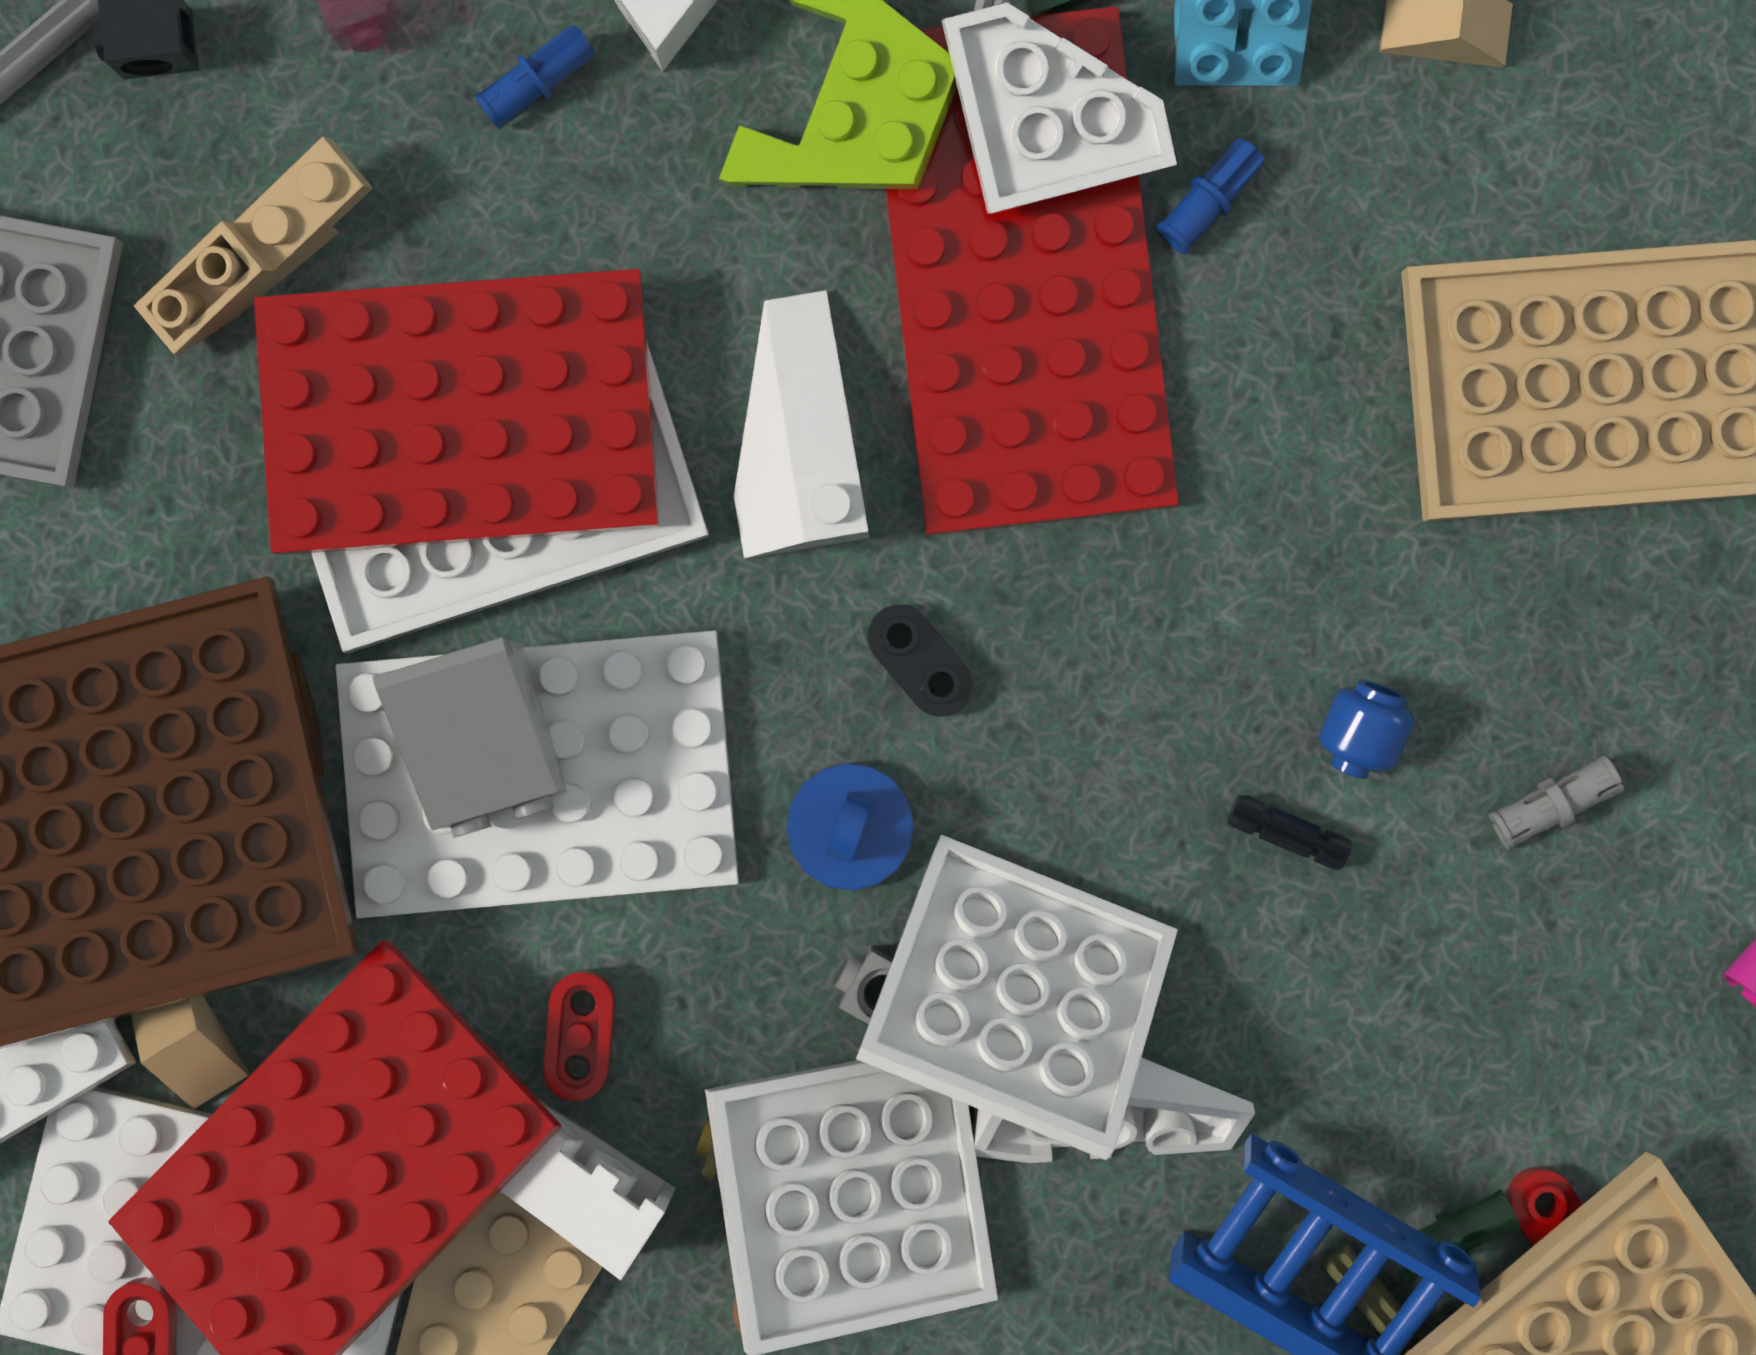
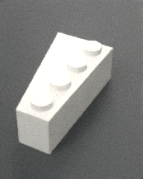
[500,1097,676,1280]

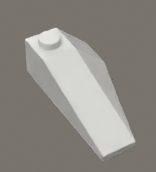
[734,290,869,559]
[972,1058,1255,1163]

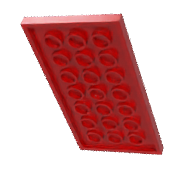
[886,6,1179,536]

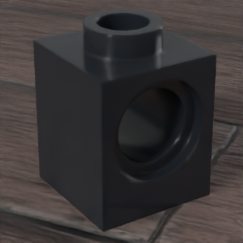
[93,0,199,80]

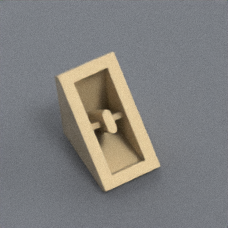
[1379,0,1513,68]
[131,996,251,1109]

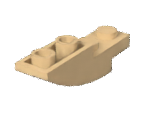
[134,136,373,355]

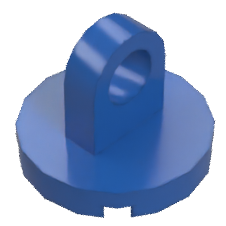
[786,763,914,891]

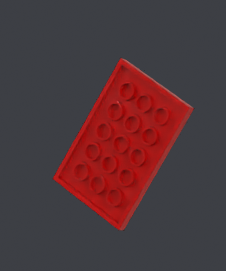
[254,269,660,555]
[108,940,563,1355]

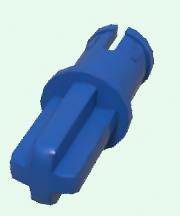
[474,25,595,130]
[1156,138,1265,255]

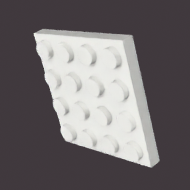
[856,835,1178,1160]
[705,1060,998,1355]

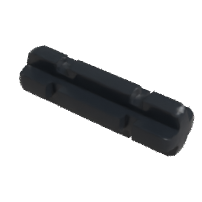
[1227,795,1352,870]

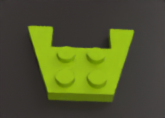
[719,0,957,189]

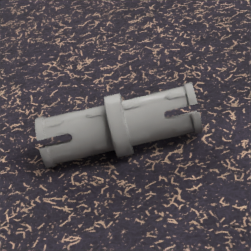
[1488,756,1625,850]

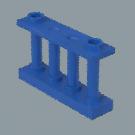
[1169,1133,1481,1355]

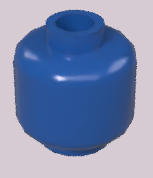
[1319,679,1414,779]

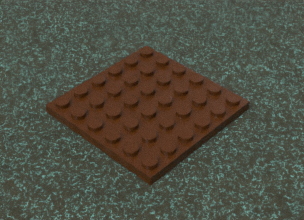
[0,576,360,1049]

